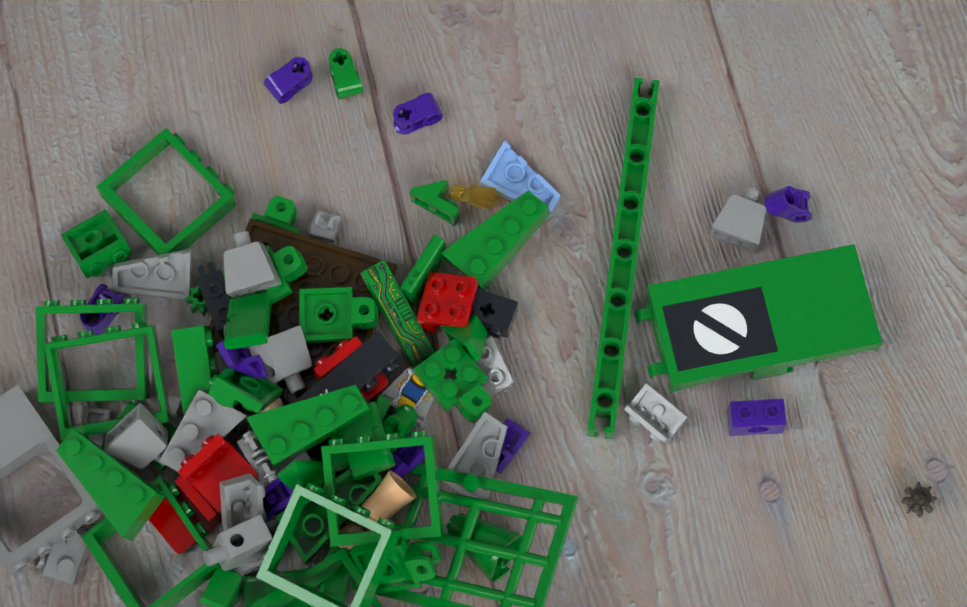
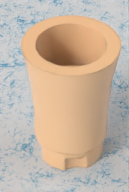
[362,471,416,530]

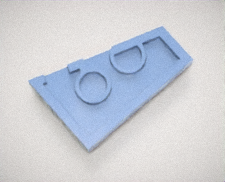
[480,140,560,219]

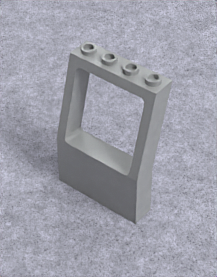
[0,385,102,574]

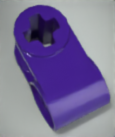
[264,57,313,104]
[393,93,443,135]
[764,186,812,223]
[80,283,126,335]

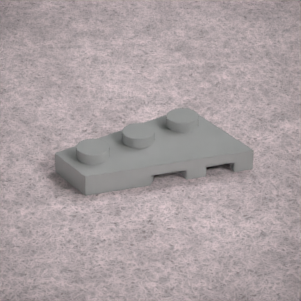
[113,248,193,299]
[160,389,248,471]
[443,411,508,500]

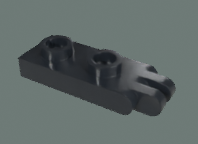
[196,262,233,334]

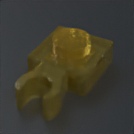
[451,185,496,209]

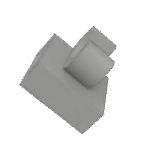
[309,210,342,243]

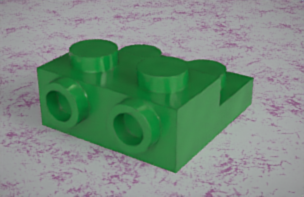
[61,209,132,279]
[207,367,284,414]

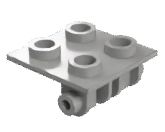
[453,336,515,406]
[237,431,311,488]

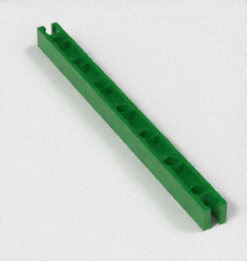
[587,77,660,440]

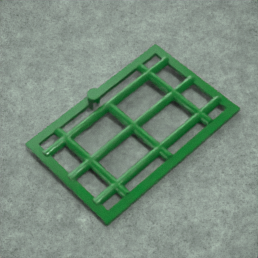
[351,464,579,607]

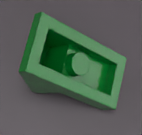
[410,180,460,226]
[439,315,487,362]
[200,567,244,607]

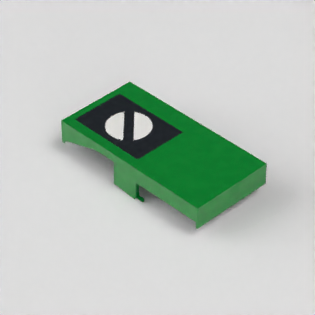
[634,244,882,394]

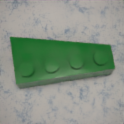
[441,190,551,291]
[171,325,218,415]
[246,385,372,467]
[56,429,166,541]
[275,469,383,566]

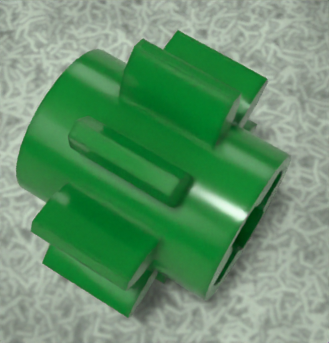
[185,286,209,317]

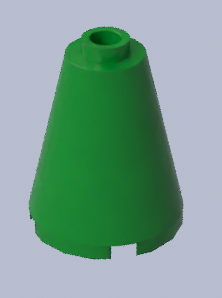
[446,513,522,582]

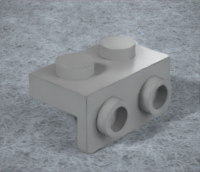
[623,382,689,443]
[220,473,266,531]
[34,523,87,585]

